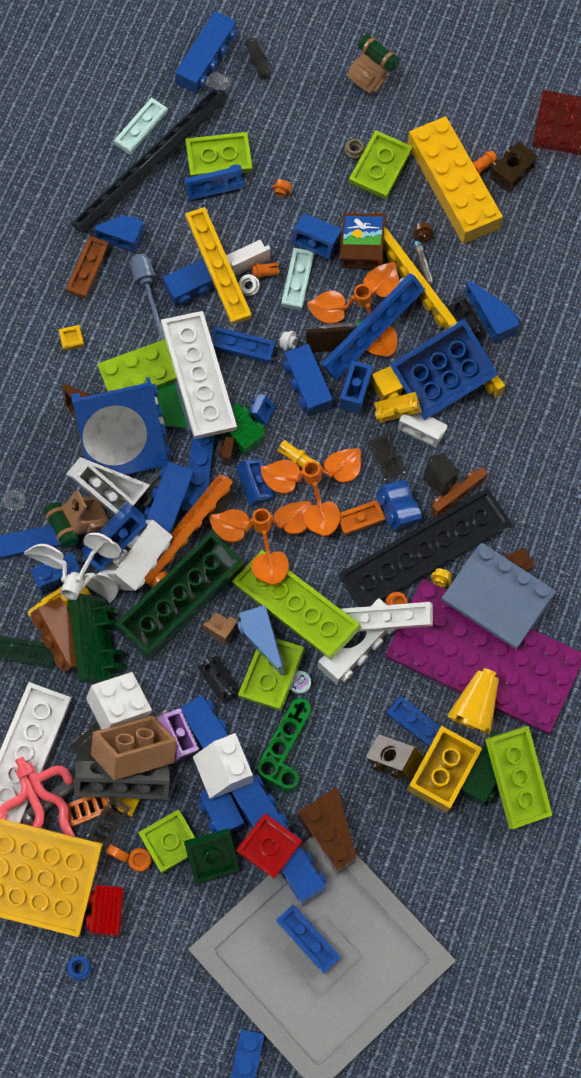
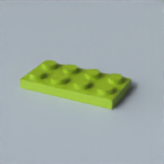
[97,339,177,391]
[485,726,552,829]

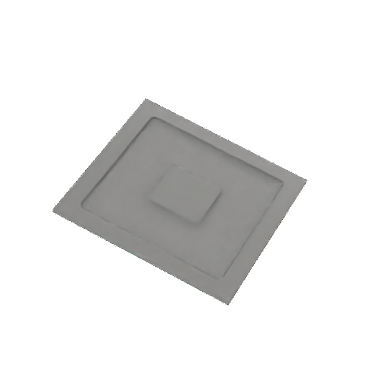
[188,838,456,1078]

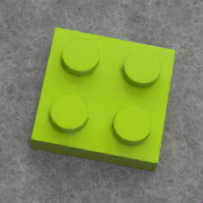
[138,809,195,874]

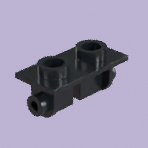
[447,296,486,338]
[197,656,240,704]

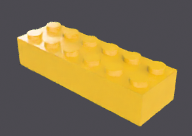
[407,116,503,244]

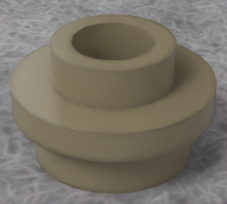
[344,139,365,159]

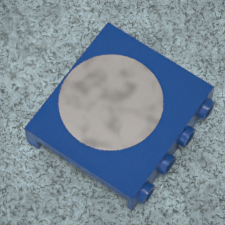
[71,377,171,475]

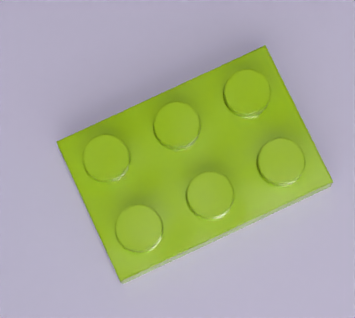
[348,130,413,200]
[186,132,253,177]
[238,638,305,711]

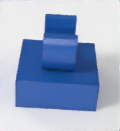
[248,394,276,425]

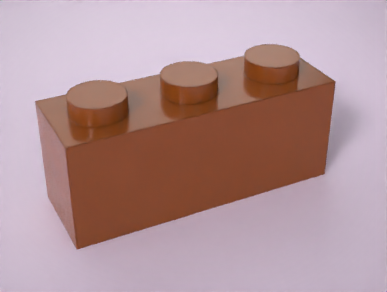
[30,597,77,673]

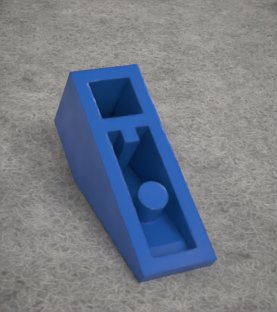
[465,281,520,344]

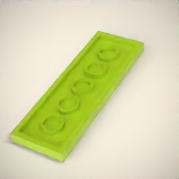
[232,550,361,660]

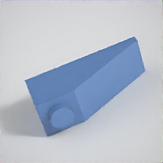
[237,605,285,675]

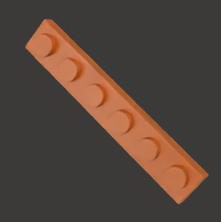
[144,474,233,585]

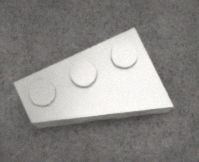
[66,457,150,515]

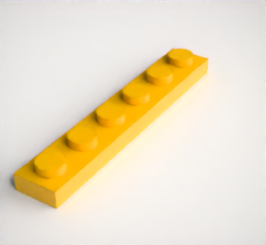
[185,207,252,325]

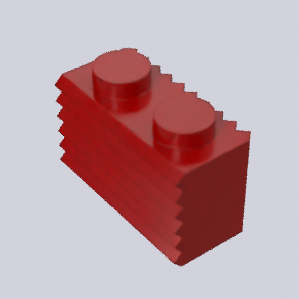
[86,885,124,938]

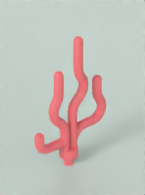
[0,756,75,836]

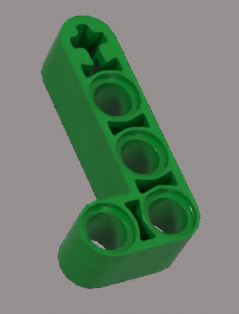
[258,698,311,794]

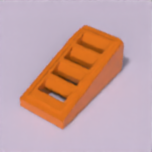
[67,797,113,828]

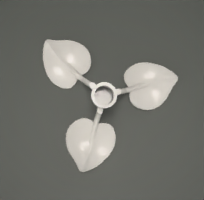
[23,533,121,603]

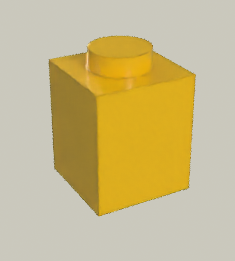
[371,366,403,401]

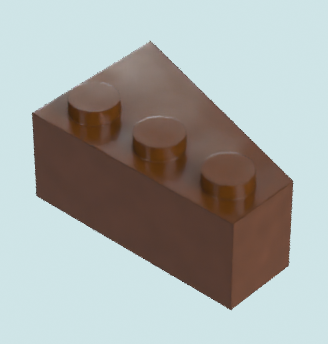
[297,787,357,876]

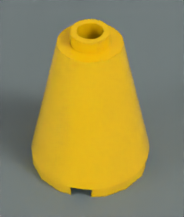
[447,668,499,734]

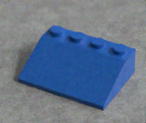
[390,318,498,420]

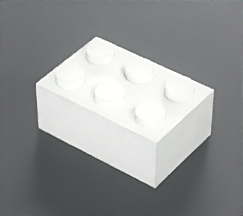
[99,520,173,591]

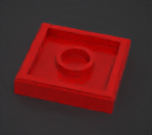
[236,813,302,880]

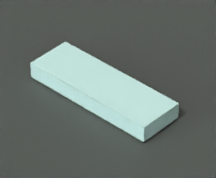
[114,97,168,155]
[281,248,314,311]

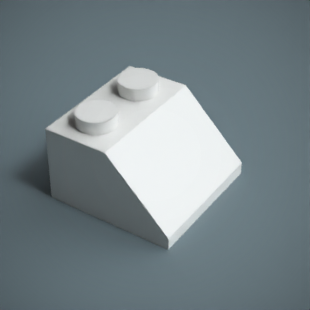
[193,733,253,800]

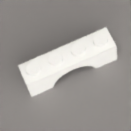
[317,598,395,685]

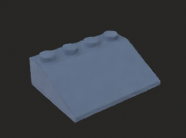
[441,542,556,649]

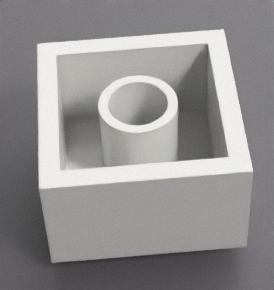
[86,672,152,729]

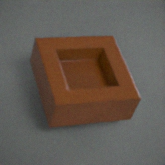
[219,437,234,466]
[505,548,535,572]

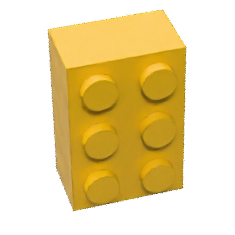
[406,726,482,813]

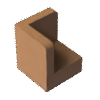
[203,613,238,645]

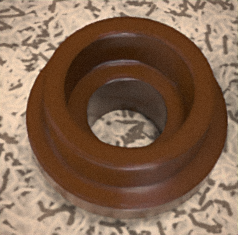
[412,222,433,242]

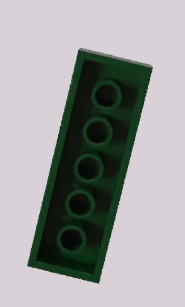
[116,532,243,661]

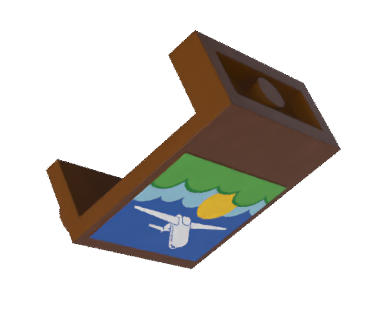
[340,212,387,269]

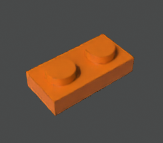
[339,500,385,536]

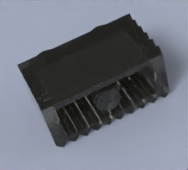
[423,453,459,496]

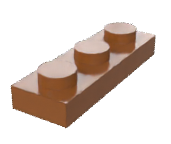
[66,236,109,299]
[430,467,488,518]

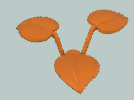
[307,262,399,357]
[260,448,361,536]
[210,501,312,585]

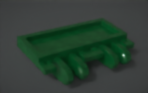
[68,593,127,684]

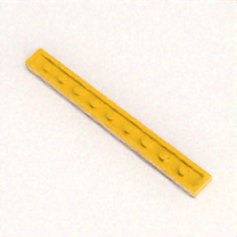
[383,227,505,398]

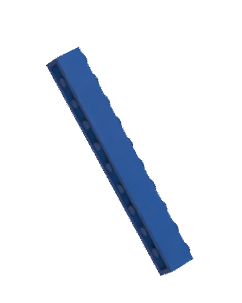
[179,695,327,906]

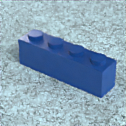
[175,11,238,94]

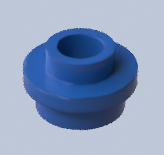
[67,956,91,980]

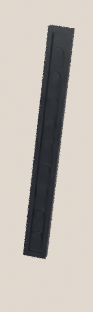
[71,89,228,232]

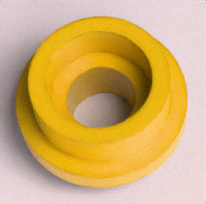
[430,568,453,588]

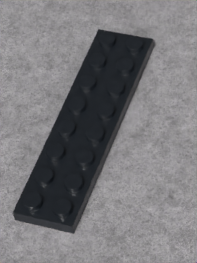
[338,488,511,607]

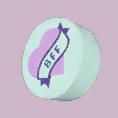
[290,671,311,695]

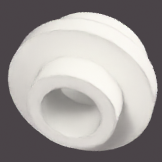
[238,274,260,296]
[280,331,298,352]

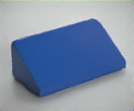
[236,459,275,506]

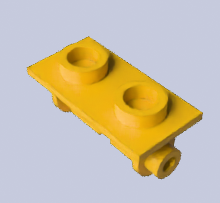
[374,392,422,423]

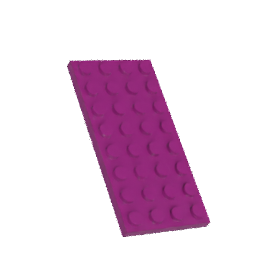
[384,579,581,735]

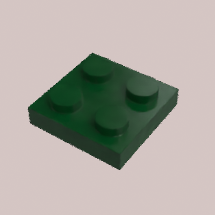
[183,828,240,884]

